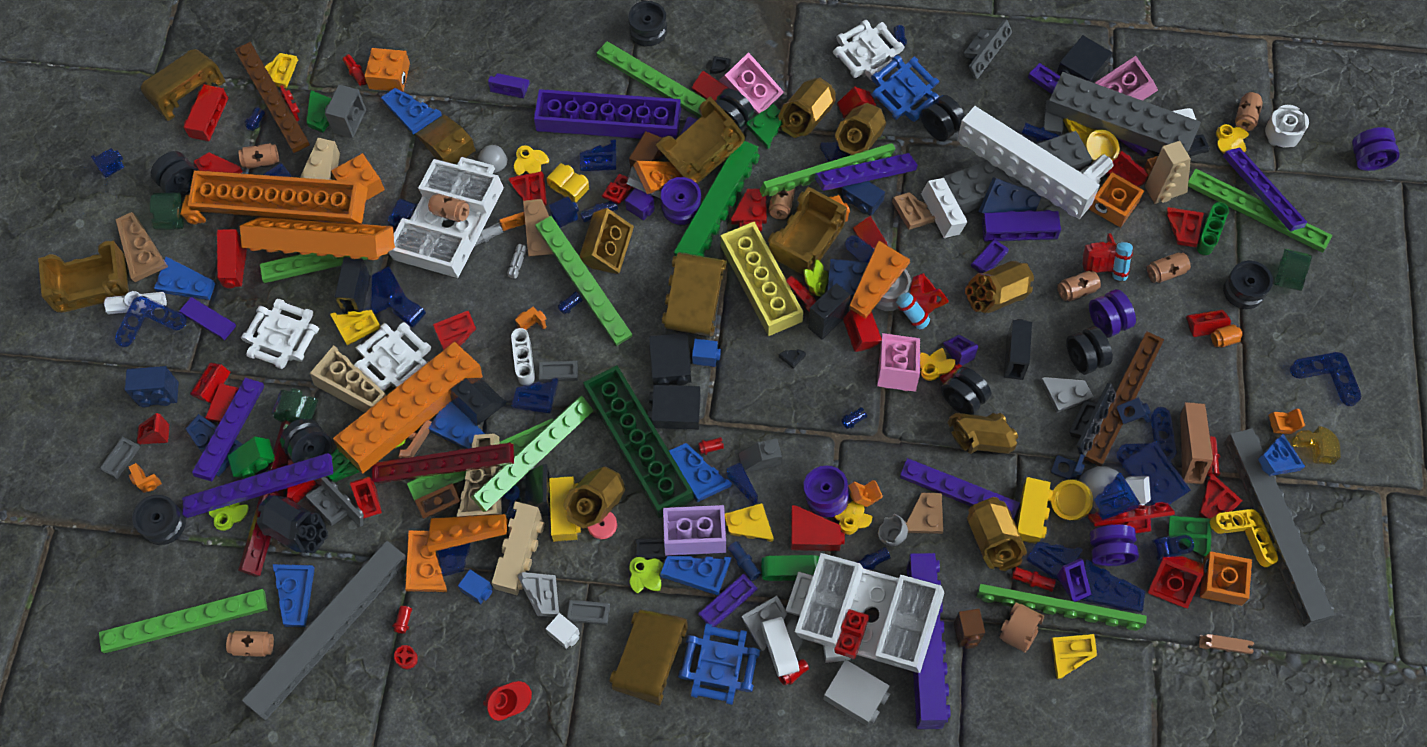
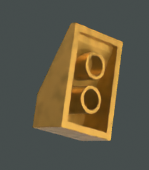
[416,114,476,164]

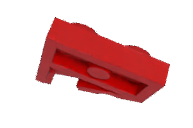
[509,171,547,206]
[731,189,767,224]
[1167,207,1204,248]
[786,276,816,312]
[433,310,476,350]
[1199,474,1243,519]

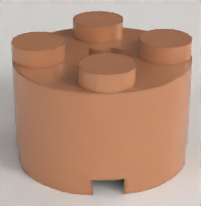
[1000,602,1044,653]

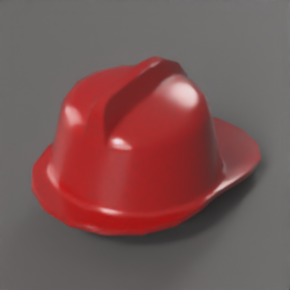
[483,681,532,721]

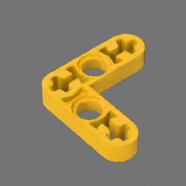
[1210,509,1278,567]

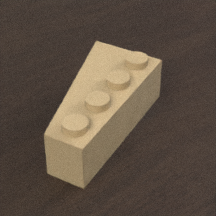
[300,138,340,180]
[1145,141,1191,204]
[310,345,386,413]
[457,434,502,517]
[492,501,545,595]

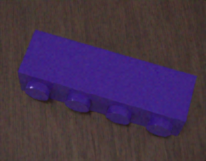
[982,210,1061,241]

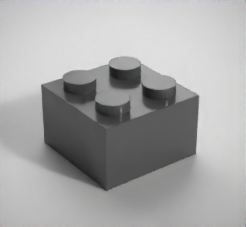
[325,85,366,138]

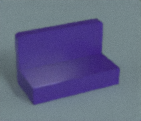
[488,73,530,99]

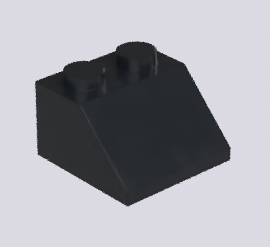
[451,378,506,426]
[522,464,551,516]

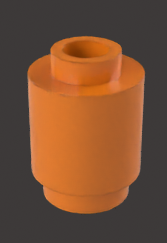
[1211,324,1242,348]

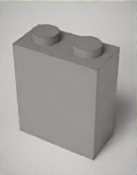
[823,659,890,726]

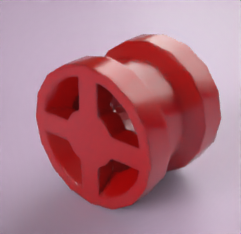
[394,645,418,670]

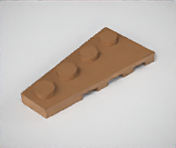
[115,212,168,282]

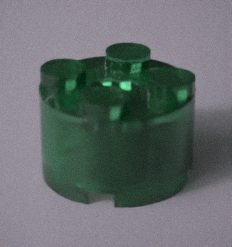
[150,193,184,230]
[1274,249,1312,291]
[272,388,318,423]

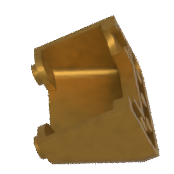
[141,49,226,121]
[656,97,745,183]
[610,609,688,706]

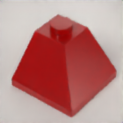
[1148,556,1204,609]

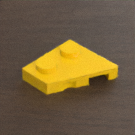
[725,503,774,542]
[1051,634,1097,679]

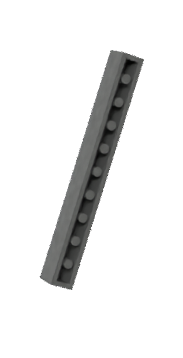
[1225,428,1334,627]
[242,541,407,720]

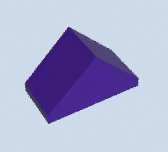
[943,335,978,365]
[1057,558,1091,602]

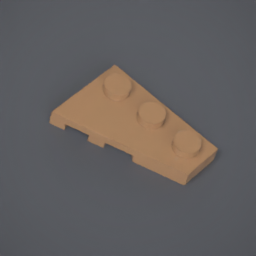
[523,199,553,257]

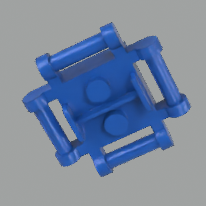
[871,55,940,122]
[678,623,760,705]

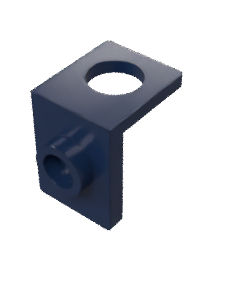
[1117,397,1151,424]
[1051,454,1085,480]

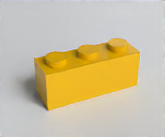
[549,477,581,542]
[1016,477,1053,544]

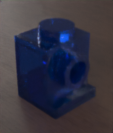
[91,148,124,178]

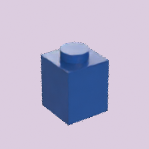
[692,339,721,367]
[458,570,492,605]

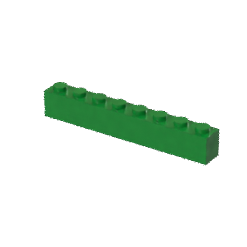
[674,141,760,257]

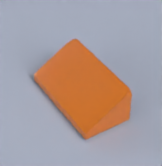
[499,212,525,231]

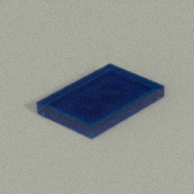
[1121,441,1191,505]

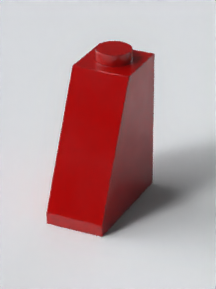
[217,229,247,288]
[791,505,845,551]

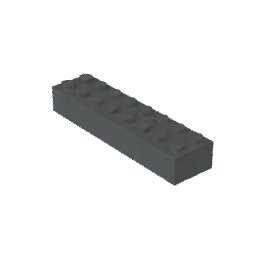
[1046,72,1201,153]
[943,131,1092,214]

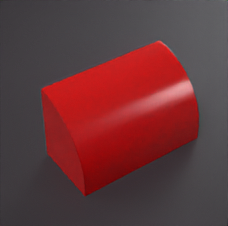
[843,310,882,352]

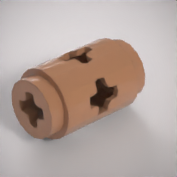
[1235,92,1263,131]
[239,143,279,169]
[769,188,795,219]
[428,194,470,222]
[1147,252,1191,283]
[1058,271,1101,301]
[226,631,274,657]

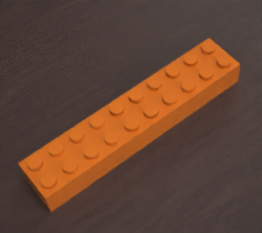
[187,171,368,224]

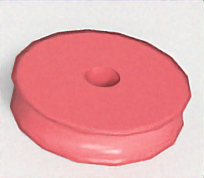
[587,512,617,539]

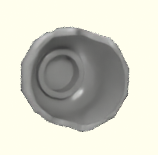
[478,145,508,173]
[878,514,908,546]

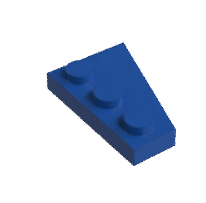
[381,88,442,135]
[154,257,215,300]
[428,402,485,449]
[1258,434,1305,476]
[669,443,732,502]
[660,556,731,595]
[273,564,315,627]

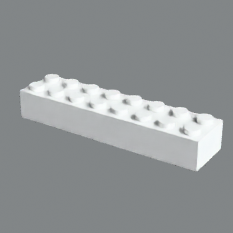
[957,106,1100,220]

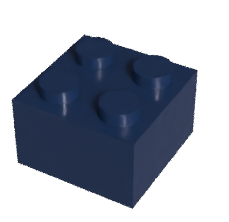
[828,259,868,305]
[125,366,179,407]

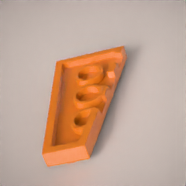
[850,241,910,318]

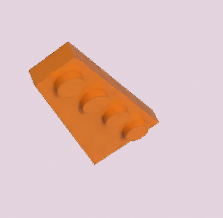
[427,514,508,552]

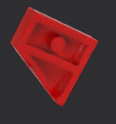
[193,152,243,174]

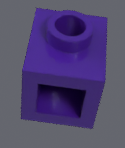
[625,188,655,221]

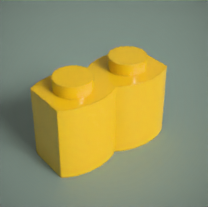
[547,163,589,204]

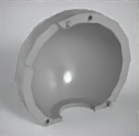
[1078,466,1125,514]

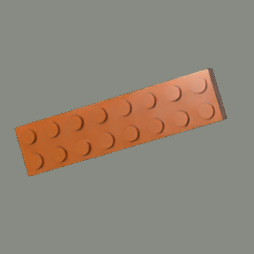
[240,217,395,260]
[333,342,483,474]

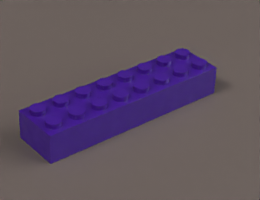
[534,89,681,140]
[906,553,951,729]

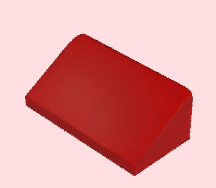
[692,71,728,101]
[853,216,888,258]
[1186,310,1231,337]
[190,363,230,403]

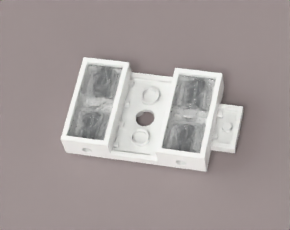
[389,157,504,278]
[786,553,944,673]

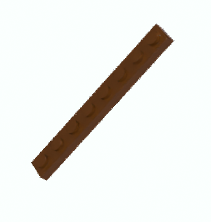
[235,42,310,153]
[1084,331,1164,466]

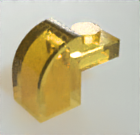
[1292,426,1341,465]

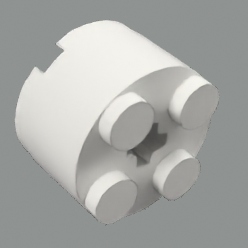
[1265,105,1309,147]

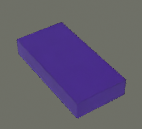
[971,239,1009,273]

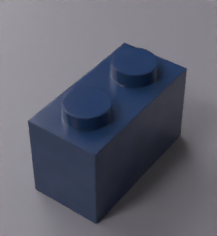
[841,181,885,216]

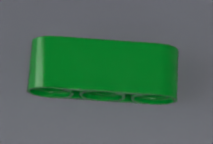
[1196,202,1229,255]
[761,555,819,581]

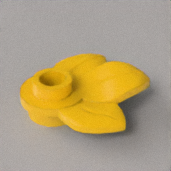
[1216,124,1249,154]
[514,145,549,176]
[920,348,955,381]
[834,501,873,535]

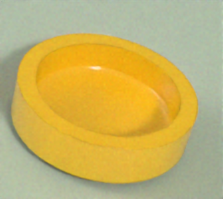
[1083,130,1120,164]
[1051,480,1093,521]

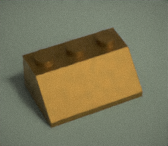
[579,208,634,274]

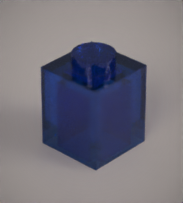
[549,196,579,228]

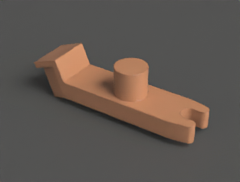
[399,420,432,459]
[1199,634,1254,654]

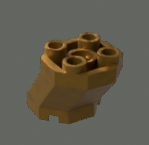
[778,78,836,138]
[835,103,886,155]
[965,261,1034,313]
[948,413,1019,454]
[563,467,625,528]
[967,497,1027,571]

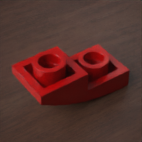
[602,174,633,204]
[834,609,869,659]

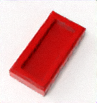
[205,384,239,423]

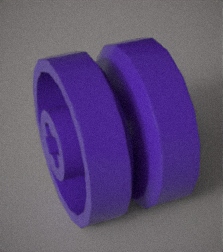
[1352,127,1400,171]
[661,177,701,225]
[1089,289,1136,338]
[804,466,850,517]
[1089,525,1139,566]

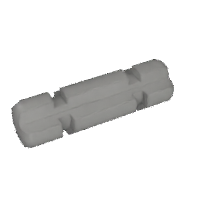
[507,244,527,279]

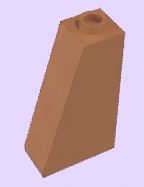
[1180,402,1213,484]

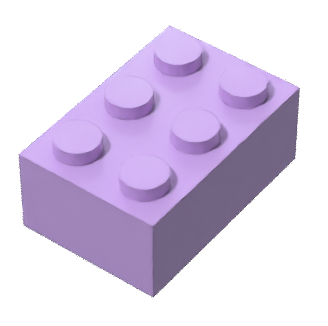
[663,505,726,555]

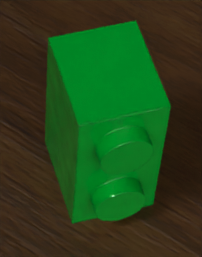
[228,436,275,479]

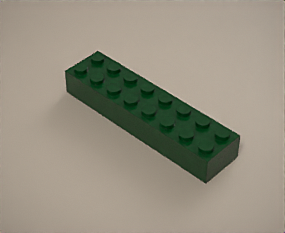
[583,365,694,518]

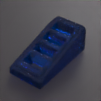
[726,463,758,505]

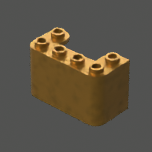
[768,186,847,275]
[38,241,129,312]
[662,252,727,336]

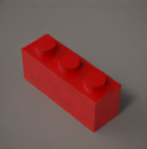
[184,84,229,141]

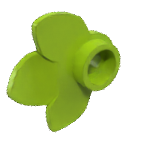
[804,259,829,297]
[209,503,249,531]
[629,557,664,594]

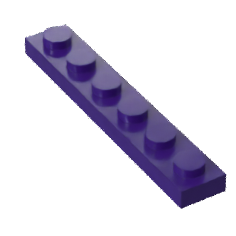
[1223,147,1307,232]
[814,153,918,191]
[192,378,264,482]
[900,458,1020,520]

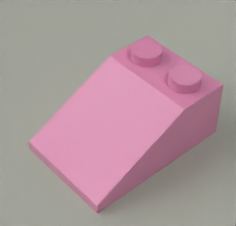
[719,53,784,114]
[1095,56,1158,101]
[877,333,920,392]

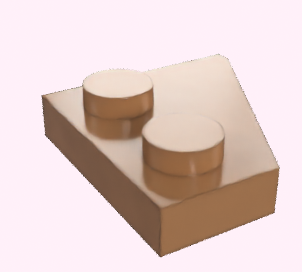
[892,193,935,230]
[906,493,943,534]

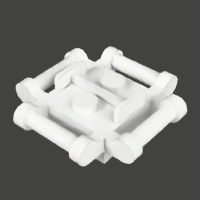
[833,20,904,81]
[241,299,319,369]
[354,322,431,391]

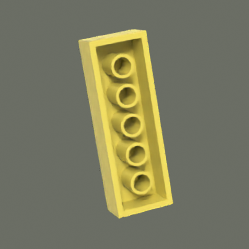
[720,222,803,336]

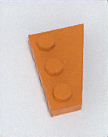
[633,161,683,195]
[405,531,447,592]

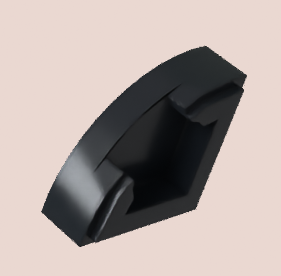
[710,56,731,74]
[779,349,806,369]

